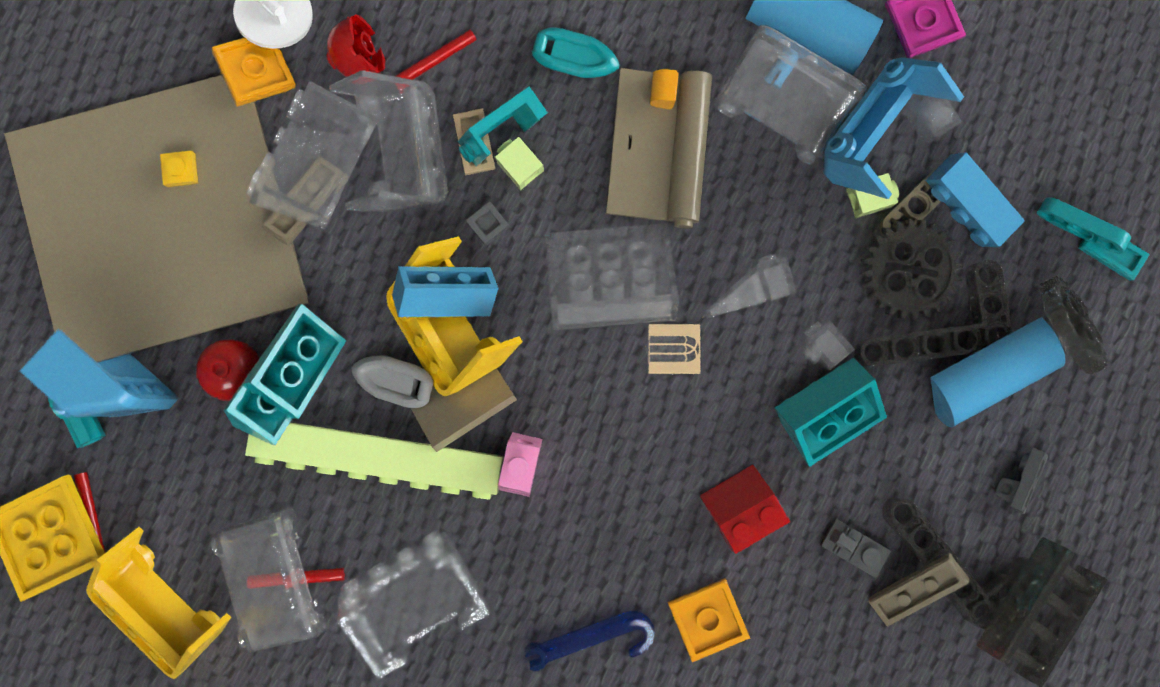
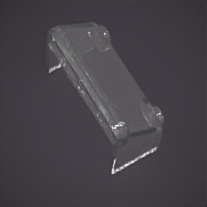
[329,70,448,212]

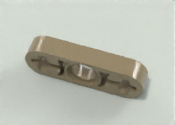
[880,170,941,241]

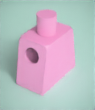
[498,432,543,497]

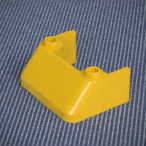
[386,236,523,396]
[86,527,231,679]

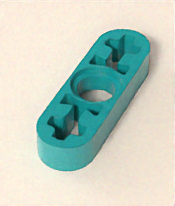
[1037,197,1131,254]

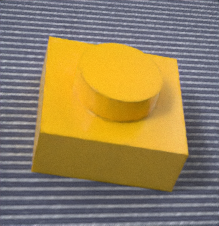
[160,151,198,187]

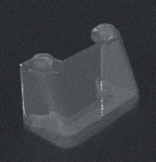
[714,25,867,165]
[211,507,328,653]

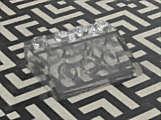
[545,224,679,330]

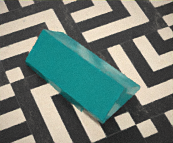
[223,304,346,445]

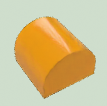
[650,69,679,110]

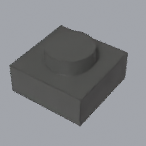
[466,201,510,246]

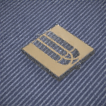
[644,324,704,375]

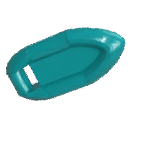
[532,27,620,78]

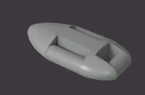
[352,355,434,408]

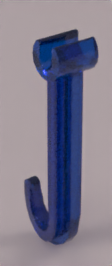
[525,611,655,671]

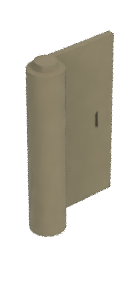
[606,68,712,229]

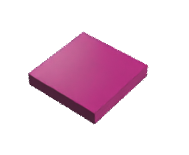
[885,0,966,58]

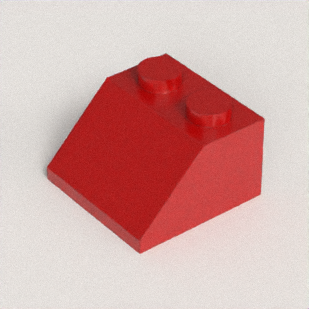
[699,464,791,554]

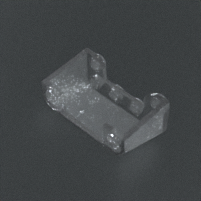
[246,81,379,230]
[337,531,490,679]

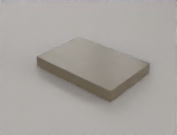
[411,368,517,452]

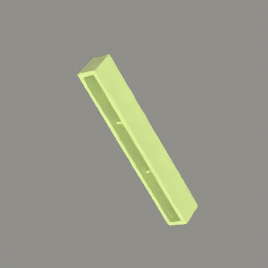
[245,422,504,499]

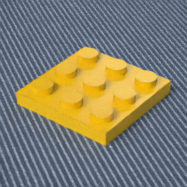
[0,475,105,602]

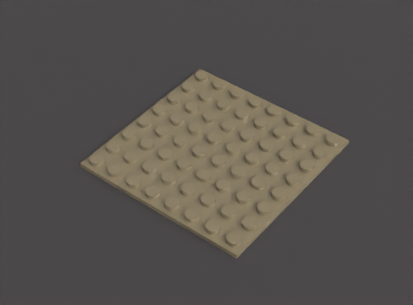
[4,75,310,363]

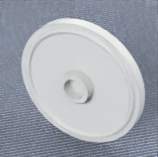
[233,0,313,49]

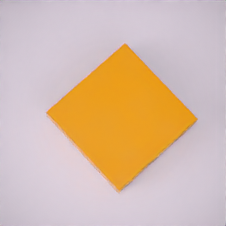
[212,37,296,107]
[668,578,750,662]

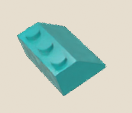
[775,358,887,467]

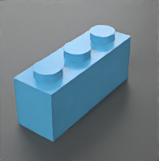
[925,152,1025,247]
[392,266,498,317]

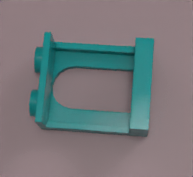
[458,86,548,167]

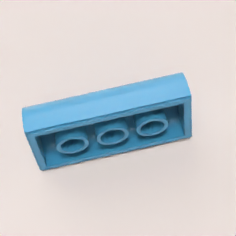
[745,0,883,75]
[930,317,1066,427]

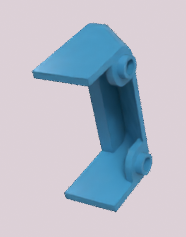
[823,58,964,199]
[20,330,178,418]

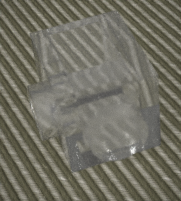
[801,321,855,370]

